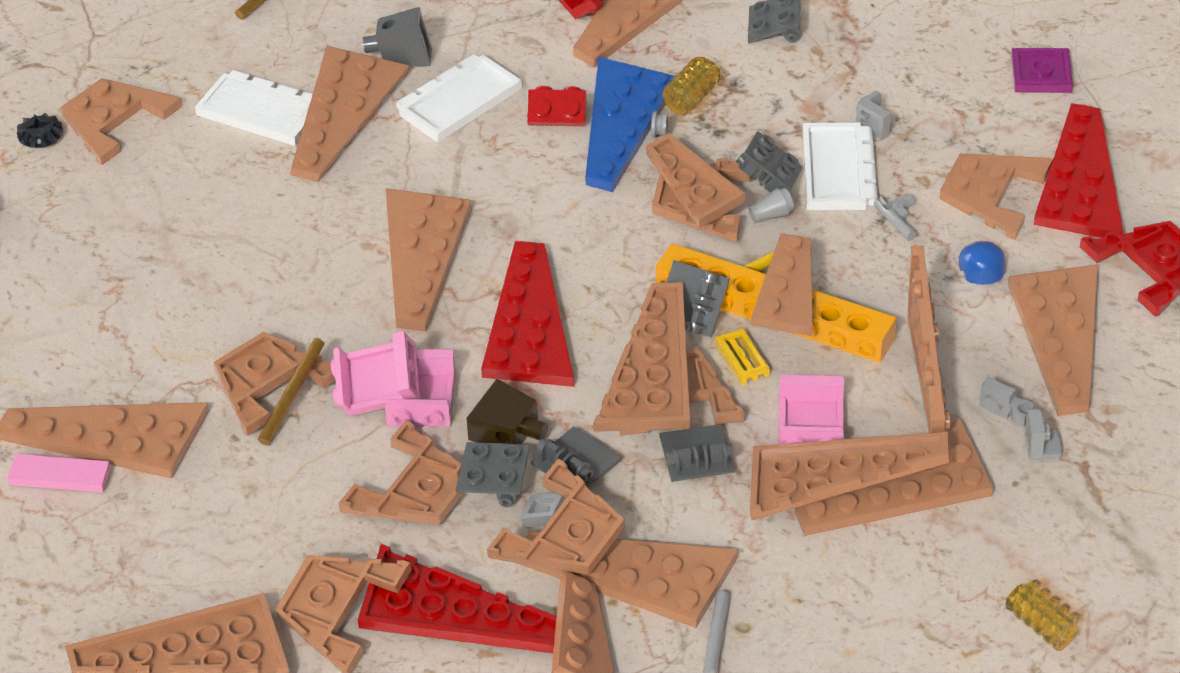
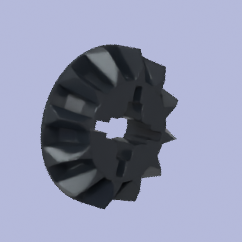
[16,113,63,148]

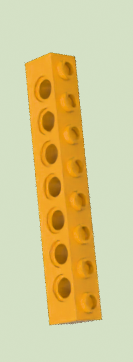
[655,243,896,363]

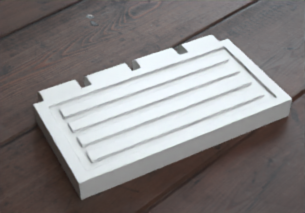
[396,54,522,142]
[195,70,312,146]
[802,122,878,210]

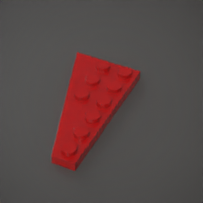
[1034,103,1124,238]
[481,241,574,387]
[358,544,557,654]

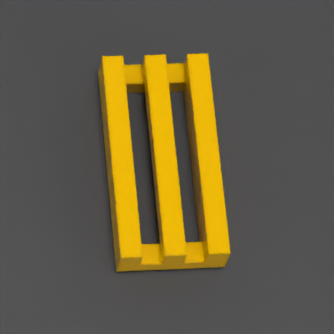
[715,328,770,385]

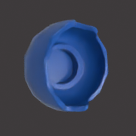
[958,241,1006,285]

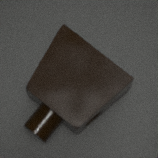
[466,379,548,444]

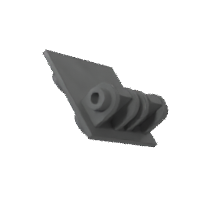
[748,0,801,44]
[736,131,803,192]
[666,260,730,337]
[659,424,735,482]
[531,426,622,488]
[456,442,530,507]

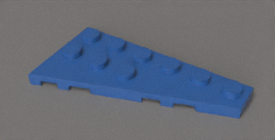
[585,57,677,192]

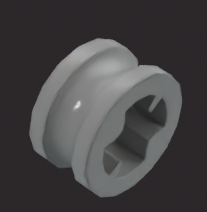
[651,111,668,137]

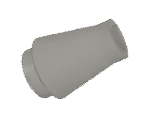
[748,188,795,223]

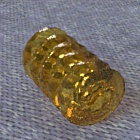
[662,57,722,116]
[1005,579,1081,651]

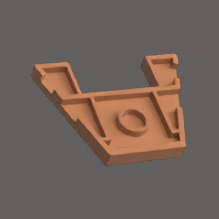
[61,78,182,165]
[940,153,1053,240]
[652,157,750,242]
[214,332,336,436]
[619,348,743,436]
[339,420,464,525]
[487,459,625,575]
[275,555,412,673]

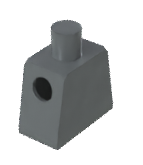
[363,7,432,67]

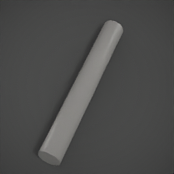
[703,590,729,673]

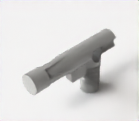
[874,193,917,241]

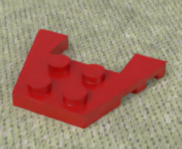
[1080,221,1180,317]

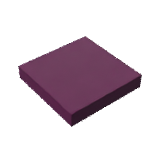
[1011,48,1073,93]

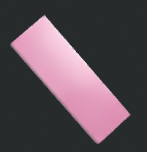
[7,454,111,493]

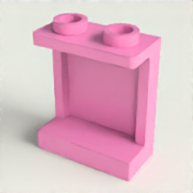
[331,331,420,416]
[385,349,456,426]
[779,375,844,444]

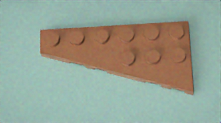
[290,46,409,182]
[1008,264,1098,416]
[750,432,950,520]

